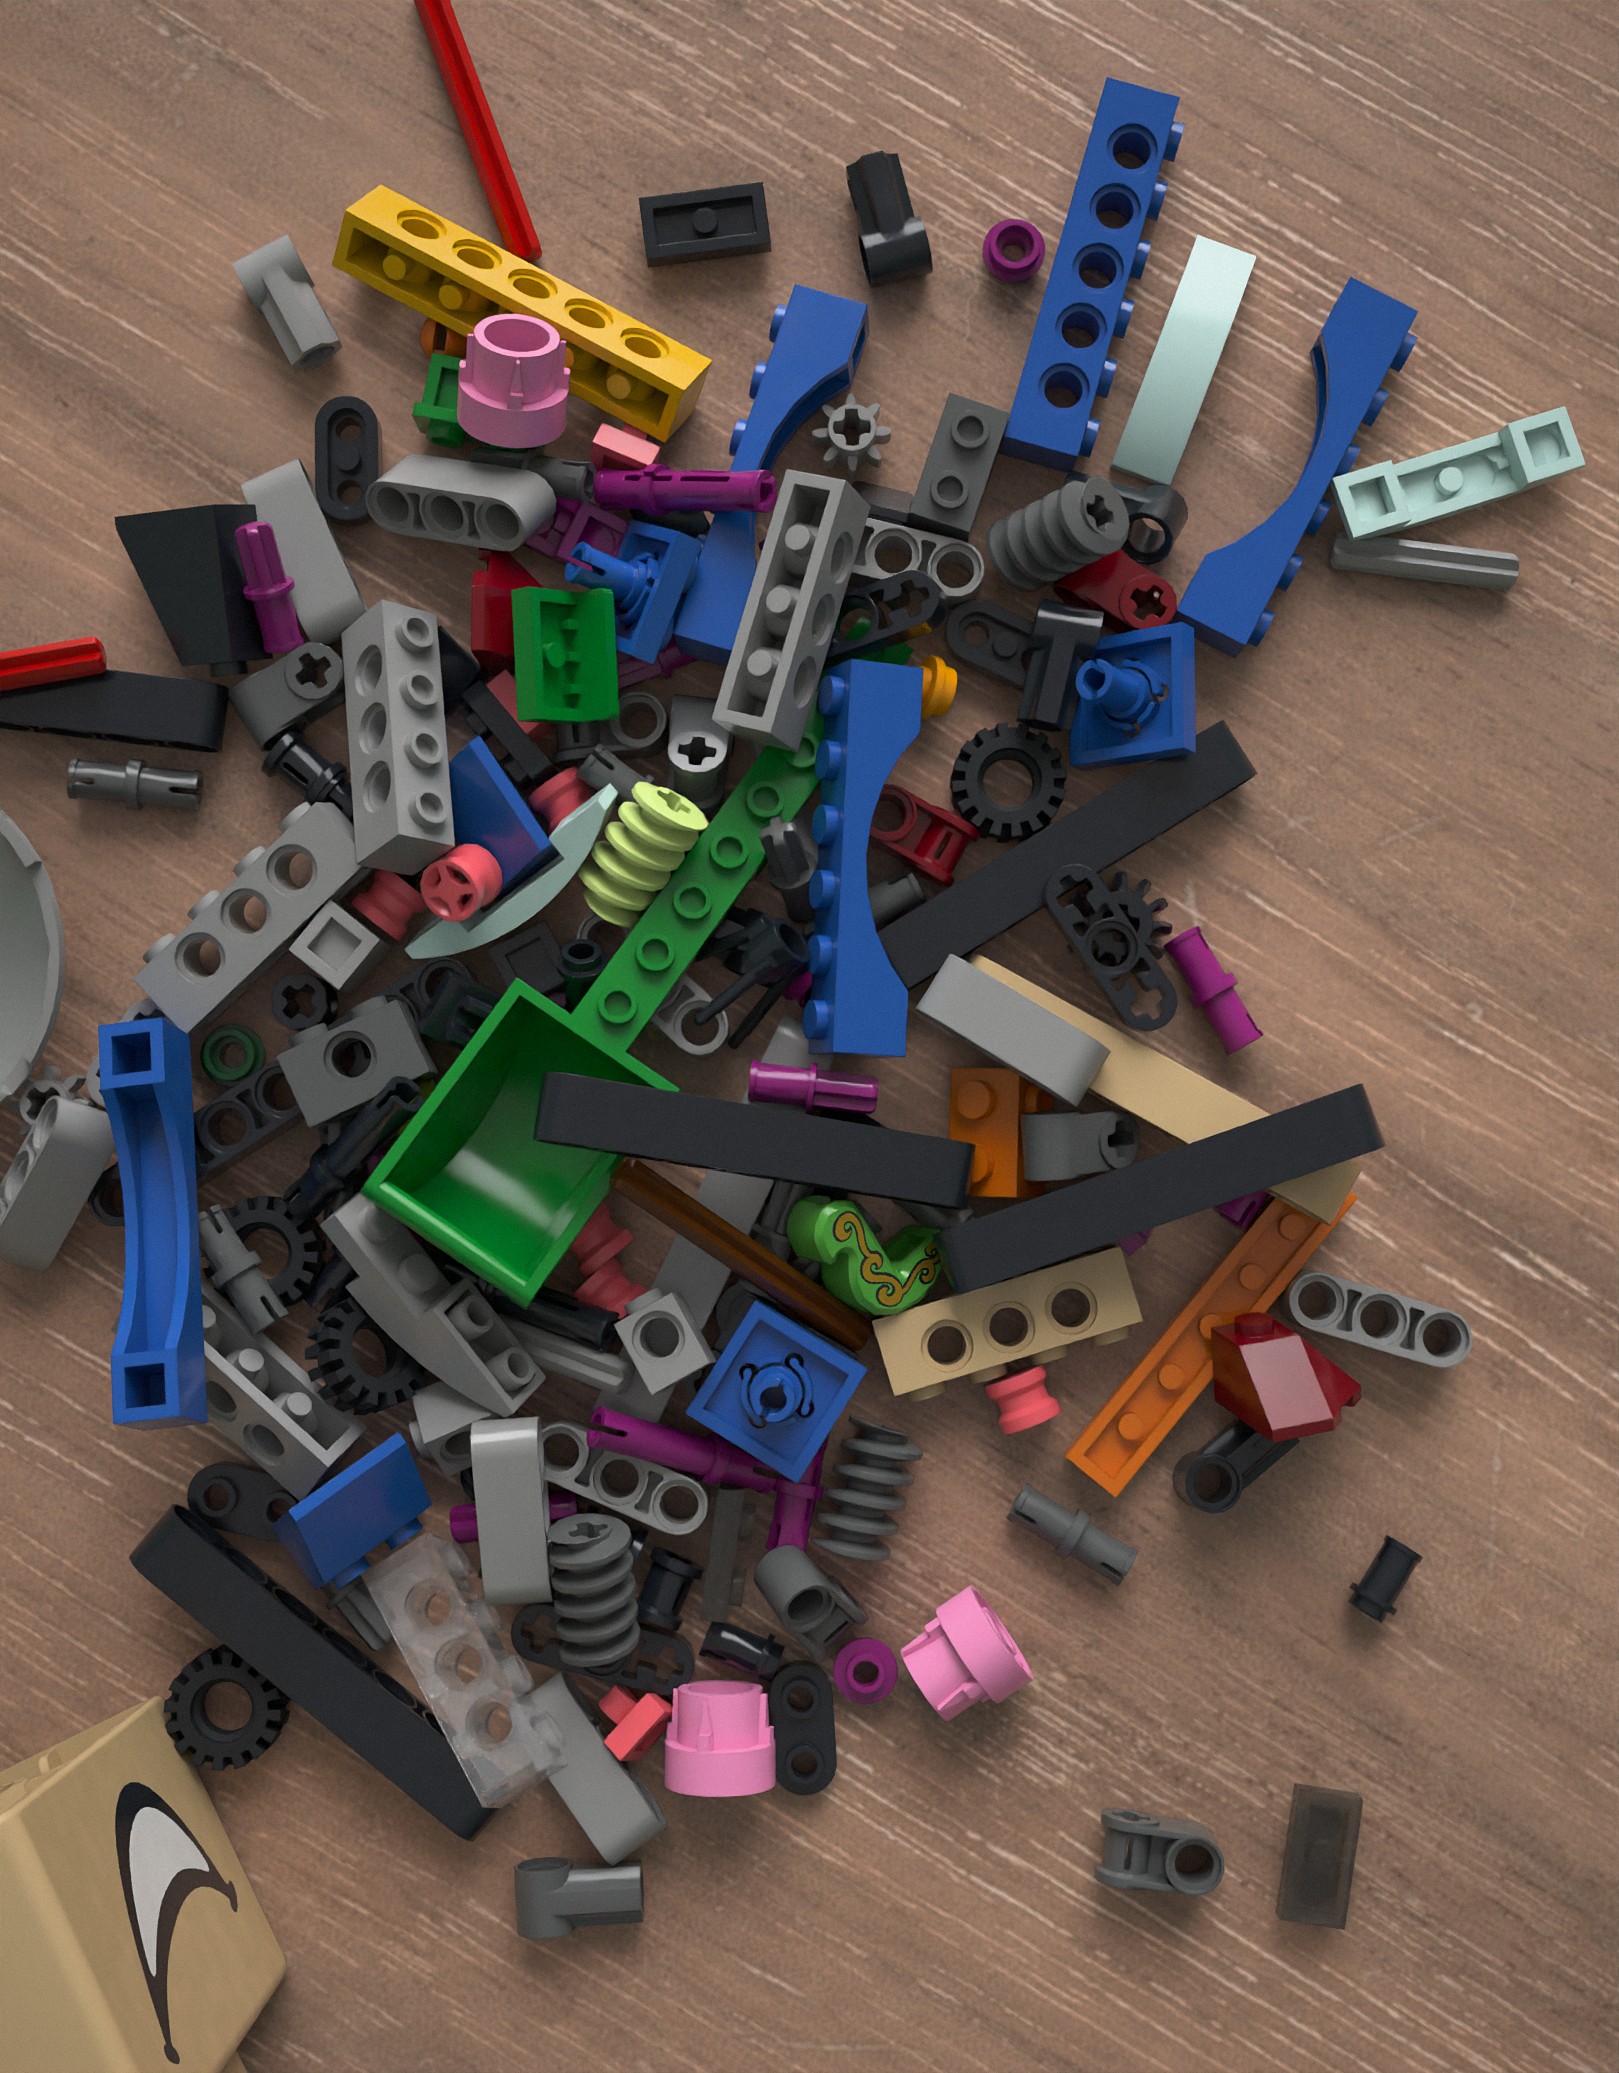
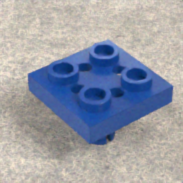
[565,519,702,664]
[1070,622,1196,771]
[685,1299,868,1483]

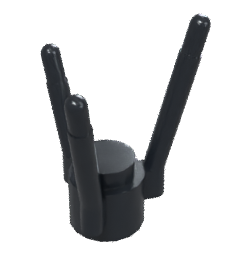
[693,915,810,1049]

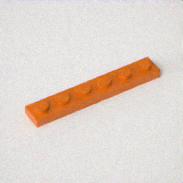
[1063,1192,1358,1498]

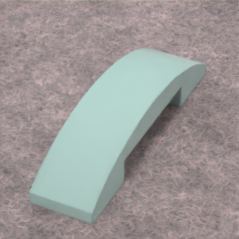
[1110,235,1256,487]
[1329,406,1586,541]
[404,783,618,959]

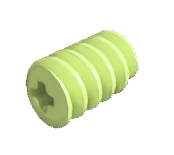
[577,782,709,928]

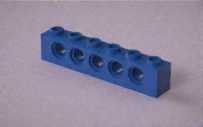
[1000,77,1185,473]

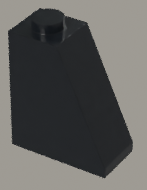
[115,504,273,677]

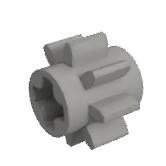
[812,393,891,479]
[8,1065,97,1136]

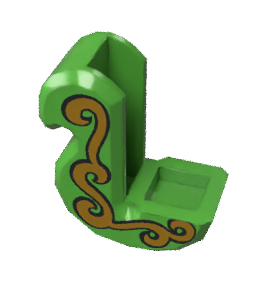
[787,1195,942,1315]

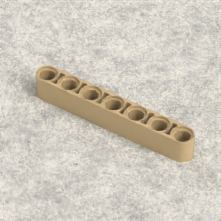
[966,952,1362,1226]

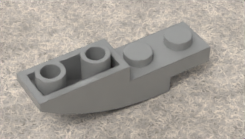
[320,1192,547,1418]

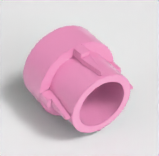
[457,314,570,448]
[900,1585,1034,1722]
[665,1680,776,1797]

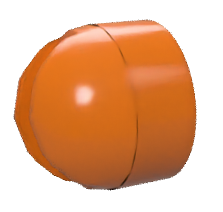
[420,318,467,361]

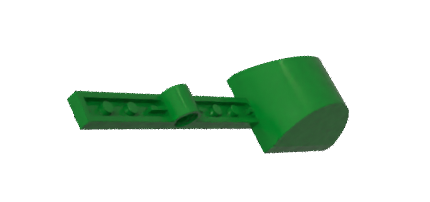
[360,615,914,1310]

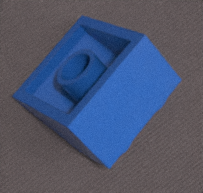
[449,736,560,900]
[270,1432,432,1590]

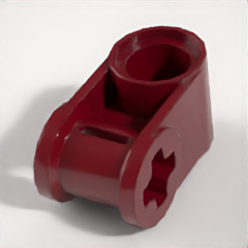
[1052,549,1177,634]
[868,784,981,889]

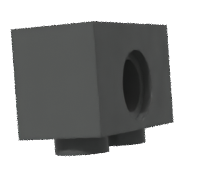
[907,392,1010,543]
[276,995,439,1129]

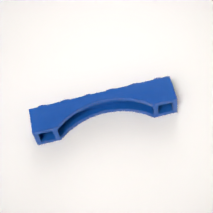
[1171,277,1418,658]
[672,284,870,668]
[802,659,923,1059]
[98,1017,208,1431]

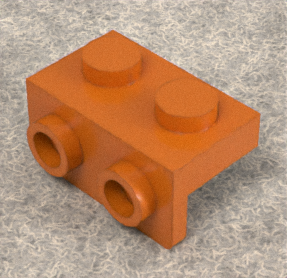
[949,1068,1053,1198]

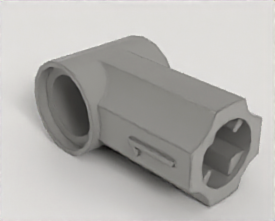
[231,234,343,372]

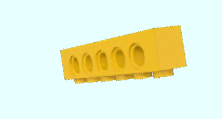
[332,184,712,443]

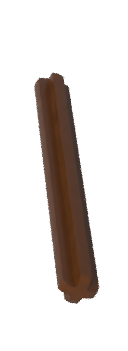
[609,1157,873,1351]

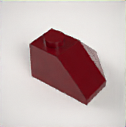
[471,547,544,676]
[1211,1312,1362,1443]

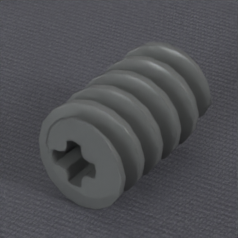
[986,475,1130,592]
[810,1415,923,1561]
[546,1513,641,1667]

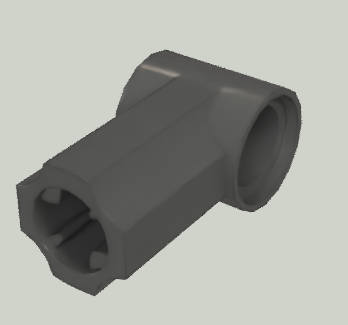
[514,1857,644,1939]

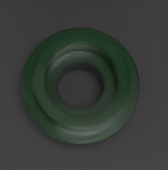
[200,1024,266,1088]

